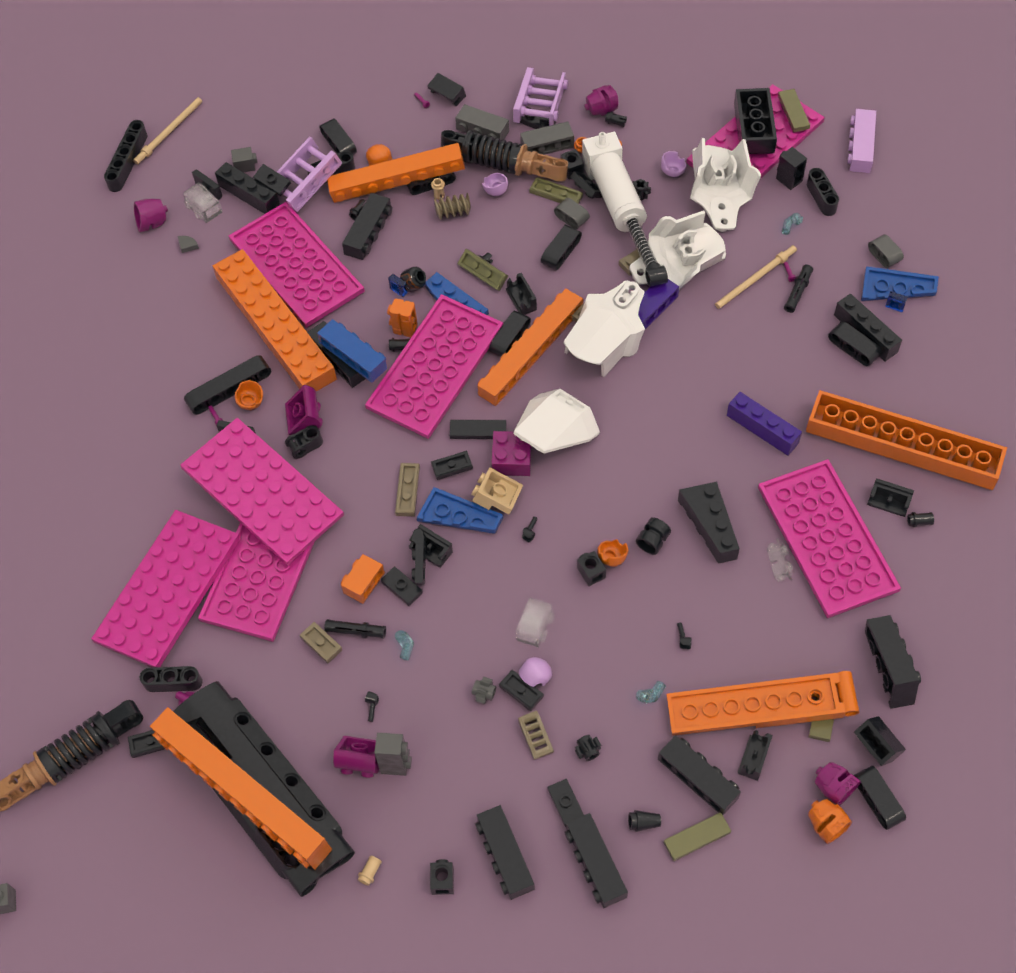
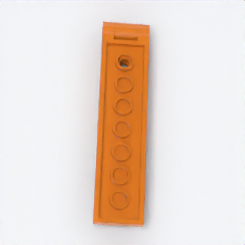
[667,671,860,736]

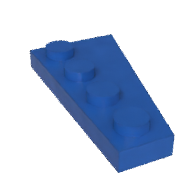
[861,266,939,301]
[425,272,489,315]
[417,487,503,534]

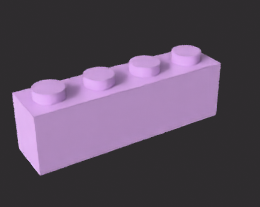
[847,109,876,173]

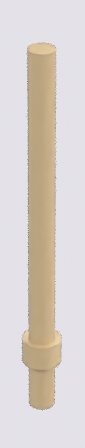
[133,97,202,165]
[715,245,797,309]

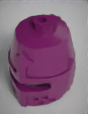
[584,85,619,116]
[134,199,168,232]
[815,762,861,806]

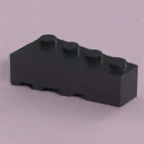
[678,481,740,564]
[865,615,921,709]

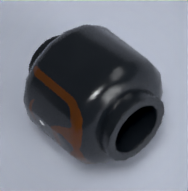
[400,266,426,292]

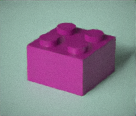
[491,431,532,476]

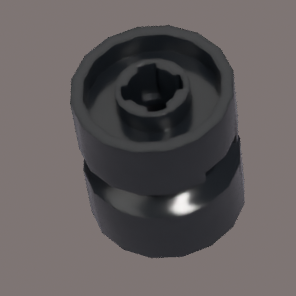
[636,517,671,555]

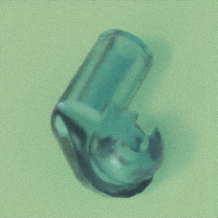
[781,213,803,235]
[395,630,414,660]
[636,681,666,703]

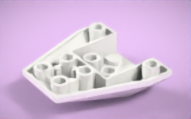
[513,389,600,454]

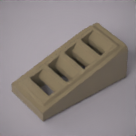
[518,711,554,760]

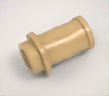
[431,178,445,200]
[358,856,382,886]

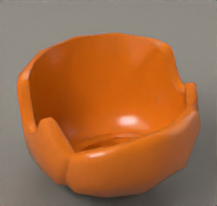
[366,144,392,166]
[234,380,263,411]
[597,539,629,567]

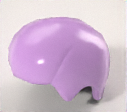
[661,151,687,177]
[482,173,508,196]
[519,657,552,687]

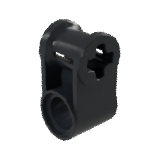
[285,425,323,459]

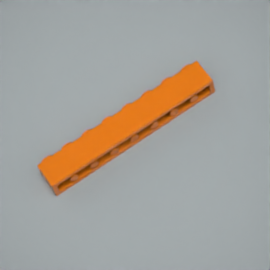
[328,143,465,203]
[477,288,583,406]

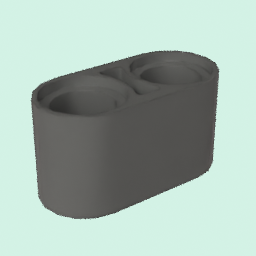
[554,198,590,229]
[868,234,904,268]

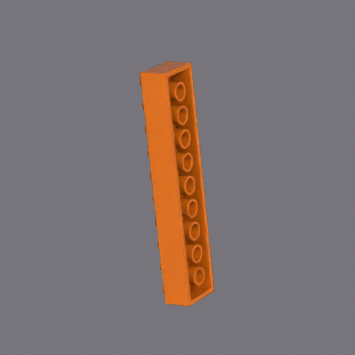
[212,249,337,391]
[806,390,1008,490]
[150,707,333,870]

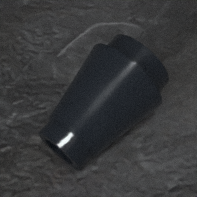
[628,810,661,832]

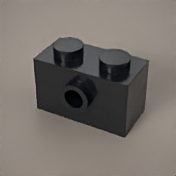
[854,716,906,766]

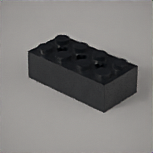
[734,88,777,154]

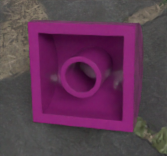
[285,385,323,435]
[333,736,379,778]

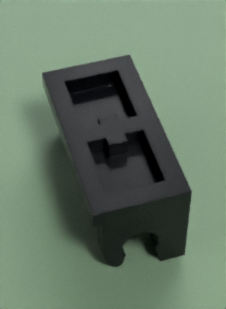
[427,73,466,106]
[506,273,537,315]
[867,478,914,517]
[409,524,453,568]
[738,730,773,781]

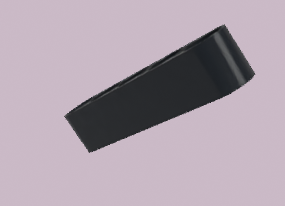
[104,120,148,192]
[184,355,271,415]

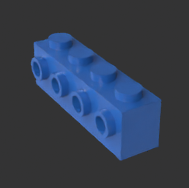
[317,319,387,383]

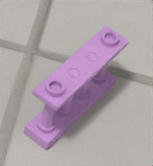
[513,67,568,126]
[277,136,342,212]

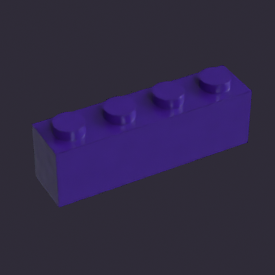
[638,279,679,329]
[727,392,802,456]

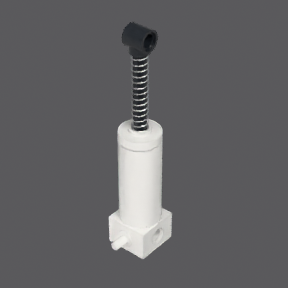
[582,132,668,287]

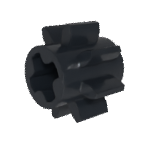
[633,179,651,200]
[575,735,602,761]

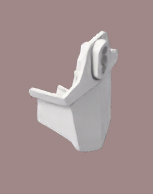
[690,138,761,232]
[629,210,726,290]
[564,280,645,377]

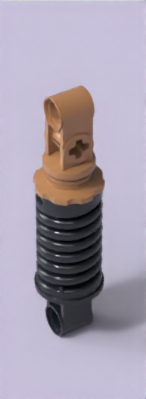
[440,130,568,182]
[0,700,143,812]

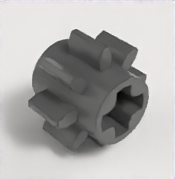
[472,676,496,704]

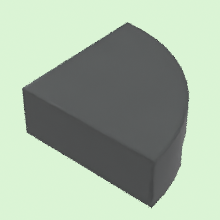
[177,236,199,253]

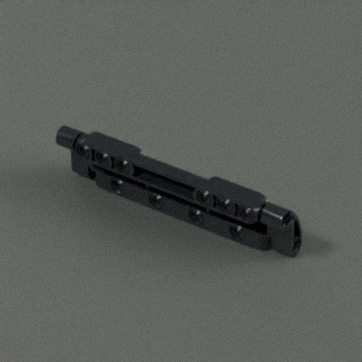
[173,681,355,897]

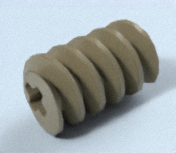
[434,193,471,220]

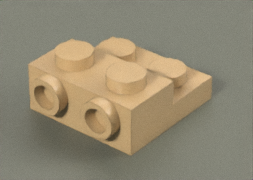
[471,467,523,514]

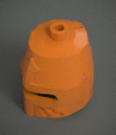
[808,799,852,844]

